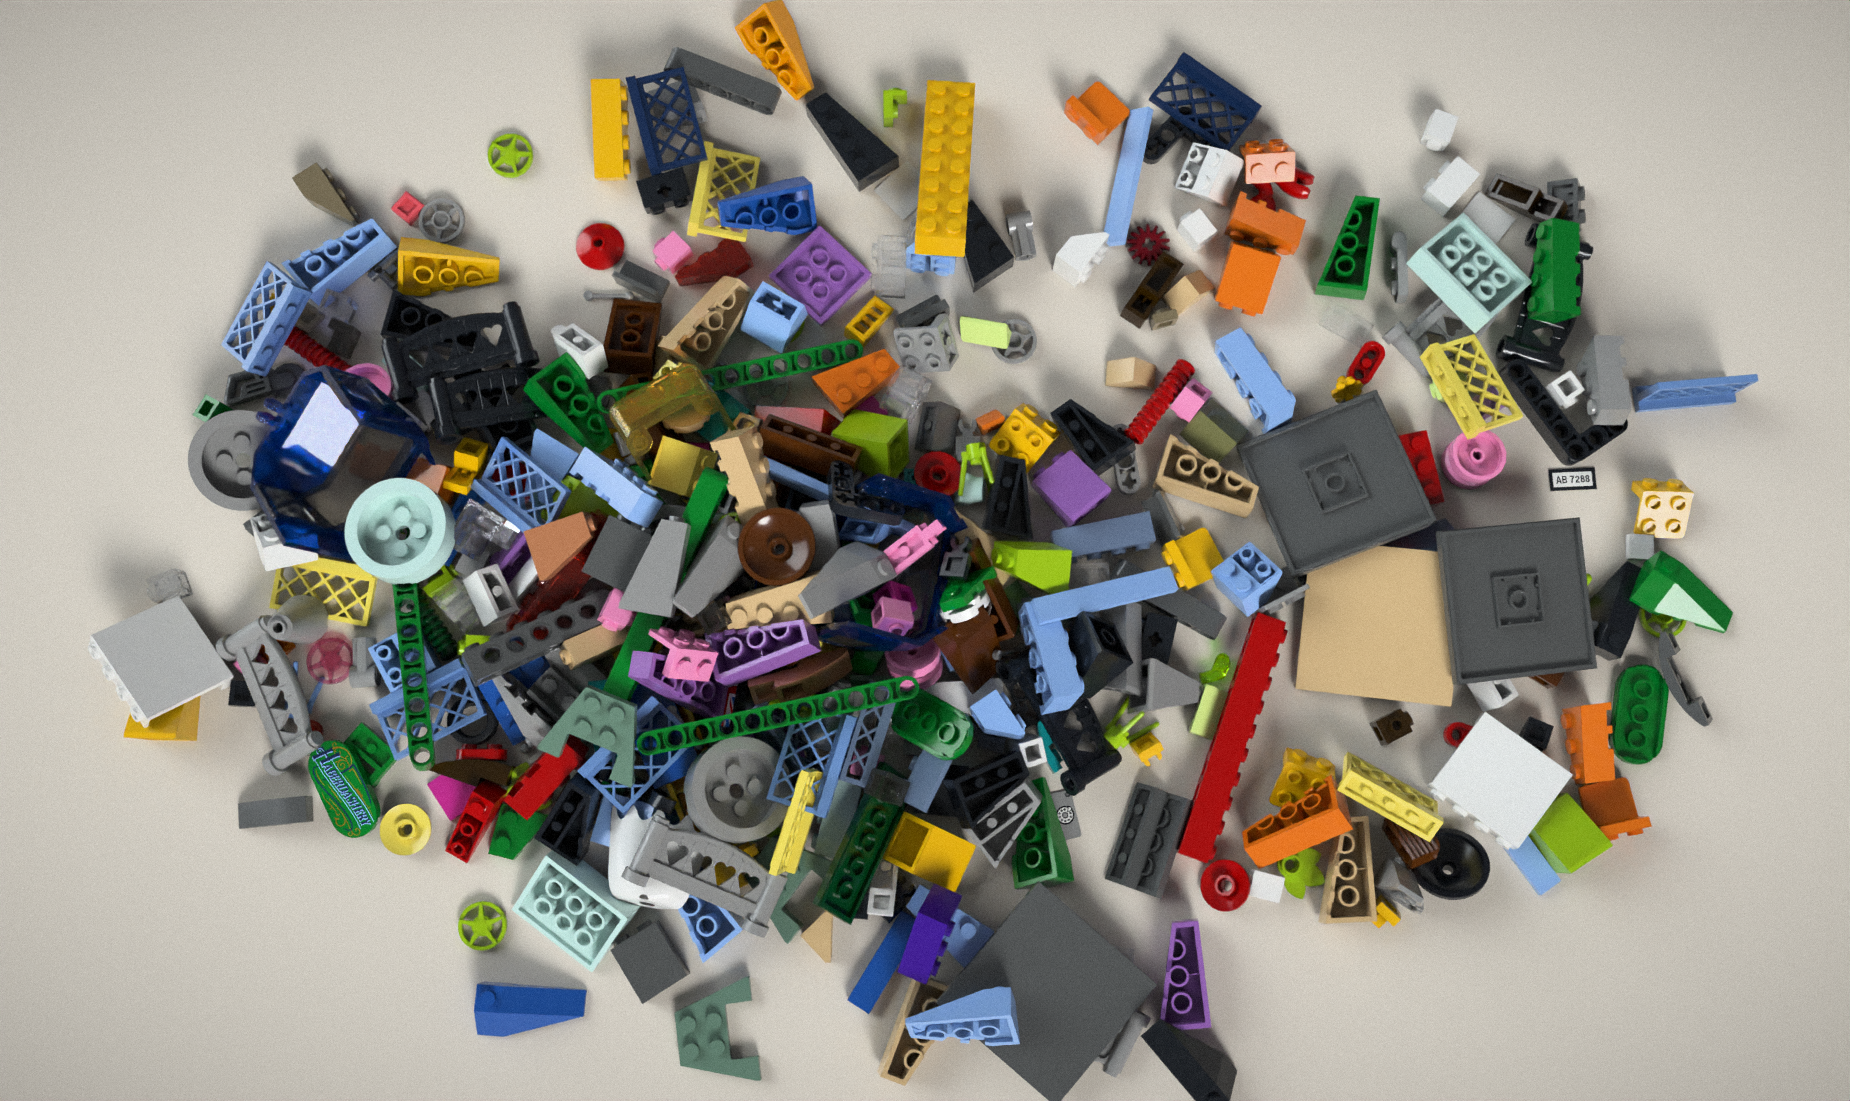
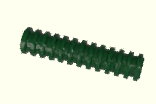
[398,583,457,661]

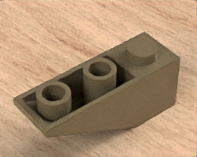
[292,162,361,227]

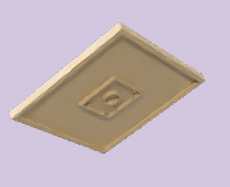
[1295,546,1454,707]

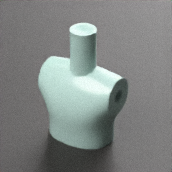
[954,473,986,506]

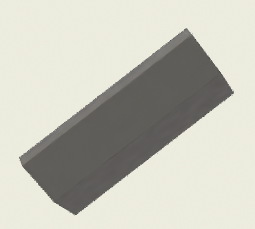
[1105,782,1193,899]

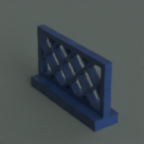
[1149,52,1262,151]
[626,67,708,176]

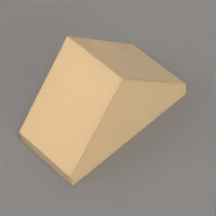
[1161,270,1215,316]
[1105,357,1156,390]
[800,911,833,963]

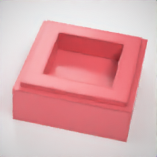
[391,191,425,226]

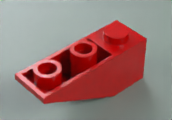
[445,779,507,863]

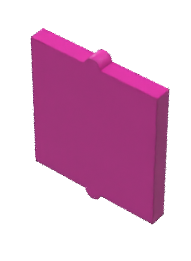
[427,775,476,821]

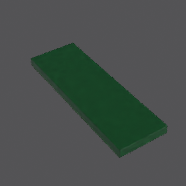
[812,761,908,925]

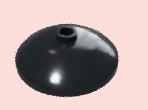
[1411,828,1490,900]

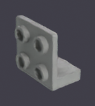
[647,81,708,136]
[893,313,959,373]
[1254,566,1310,616]

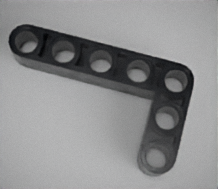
[1499,359,1628,466]

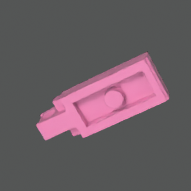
[883,519,947,575]

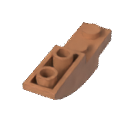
[748,647,853,705]

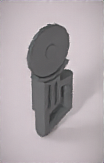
[223,363,308,407]

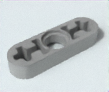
[1113,424,1141,495]

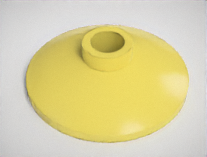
[380,804,432,856]

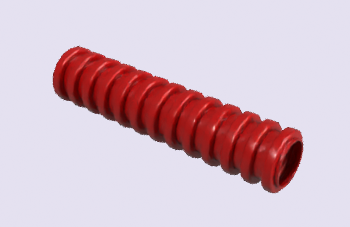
[284,326,353,382]
[1124,359,1195,444]

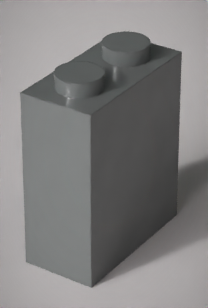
[582,513,655,592]
[611,919,690,1004]

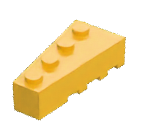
[591,79,631,181]

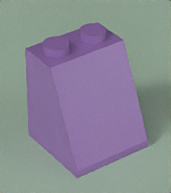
[1031,450,1112,528]

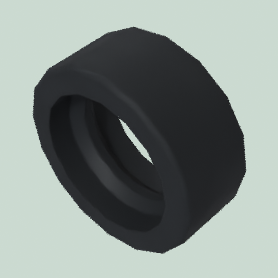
[447,697,499,745]

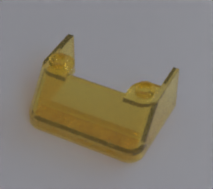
[609,362,736,481]

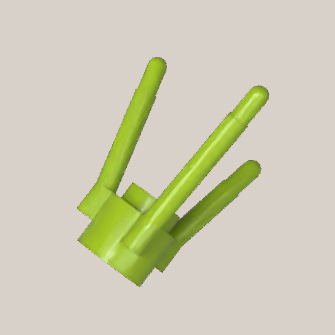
[958,442,994,496]
[1103,696,1159,750]

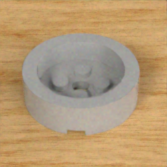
[188,410,297,511]
[683,736,792,844]

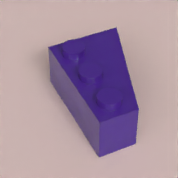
[897,883,963,985]

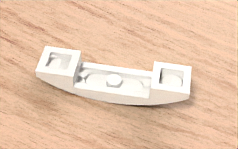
[867,816,902,917]

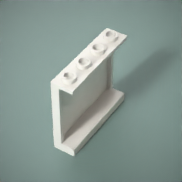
[88,595,233,728]
[1427,712,1573,850]

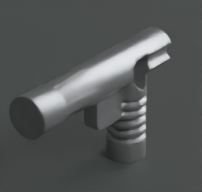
[367,246,399,290]

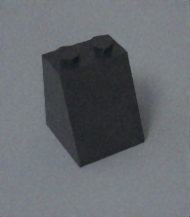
[1068,611,1134,699]

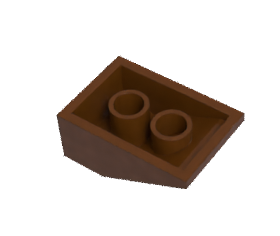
[603,298,662,377]
[928,606,1004,694]

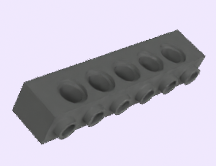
[461,588,609,687]

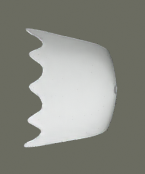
[608,805,704,909]

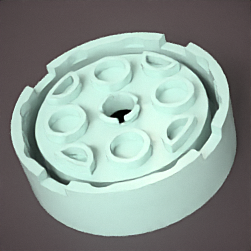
[345,478,456,585]

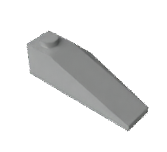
[671,515,745,618]
[1374,857,1424,914]

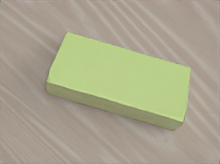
[960,316,1012,349]
[1188,684,1228,741]

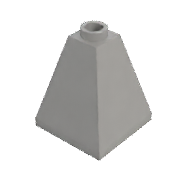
[1127,658,1202,714]

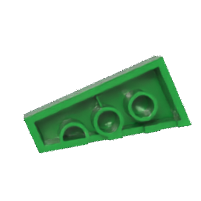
[1315,195,1380,300]
[1527,218,1581,324]

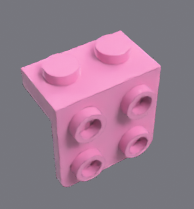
[648,626,718,682]

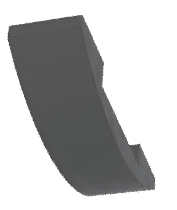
[1659,627,1713,727]

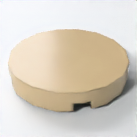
[660,395,711,434]

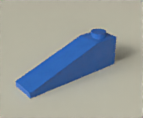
[717,176,817,235]
[474,981,587,1037]

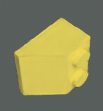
[648,436,718,498]

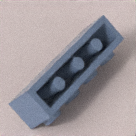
[1050,511,1156,565]

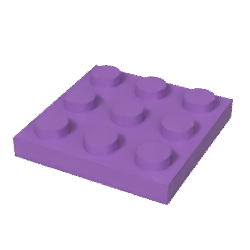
[769,225,872,327]

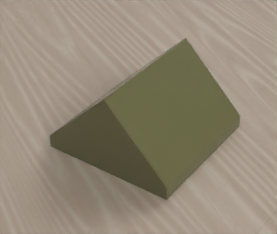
[1179,399,1249,463]

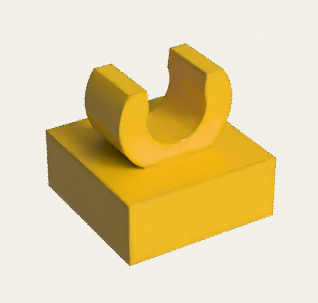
[1129,732,1164,766]
[1372,895,1401,929]

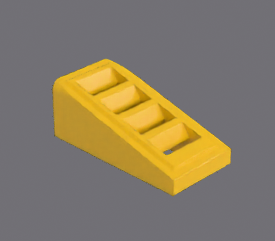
[844,295,894,348]

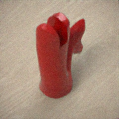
[1250,167,1315,212]

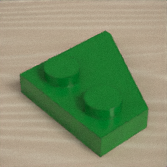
[939,566,997,613]
[488,804,548,860]

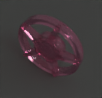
[306,638,353,685]

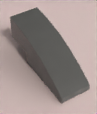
[238,796,313,829]

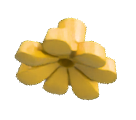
[1331,376,1363,403]

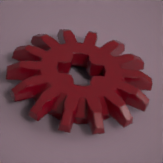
[1127,224,1170,266]

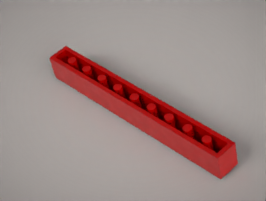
[1177,612,1288,864]

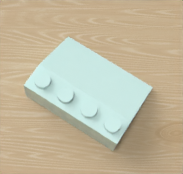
[1406,212,1532,333]
[512,850,641,972]

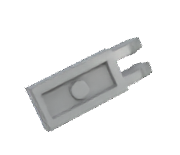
[1389,231,1408,303]

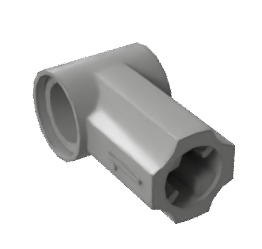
[1005,210,1036,261]
[349,637,381,688]

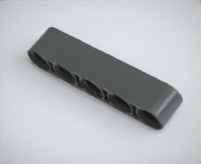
[663,47,782,115]
[1107,559,1227,640]

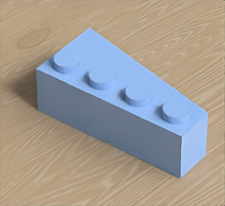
[906,884,995,968]

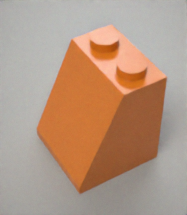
[1214,240,1281,317]

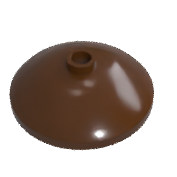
[738,508,816,586]

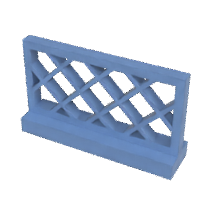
[221,261,313,377]
[1632,374,1758,413]
[471,437,572,533]
[369,658,487,761]
[578,695,689,814]
[766,702,858,818]

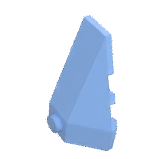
[905,986,1020,1046]

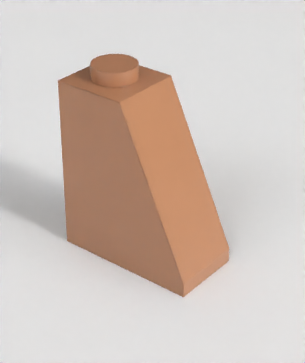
[523,511,597,581]

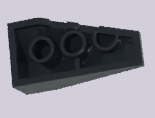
[1141,1018,1237,1101]

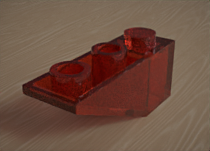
[674,238,754,286]

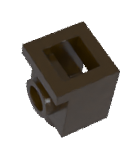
[1369,709,1414,746]

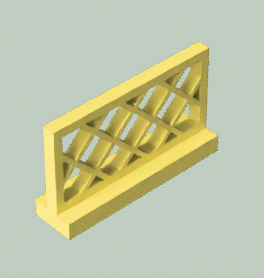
[687,141,760,242]
[1420,334,1523,440]
[269,555,378,627]
[1337,752,1444,842]
[768,766,824,876]

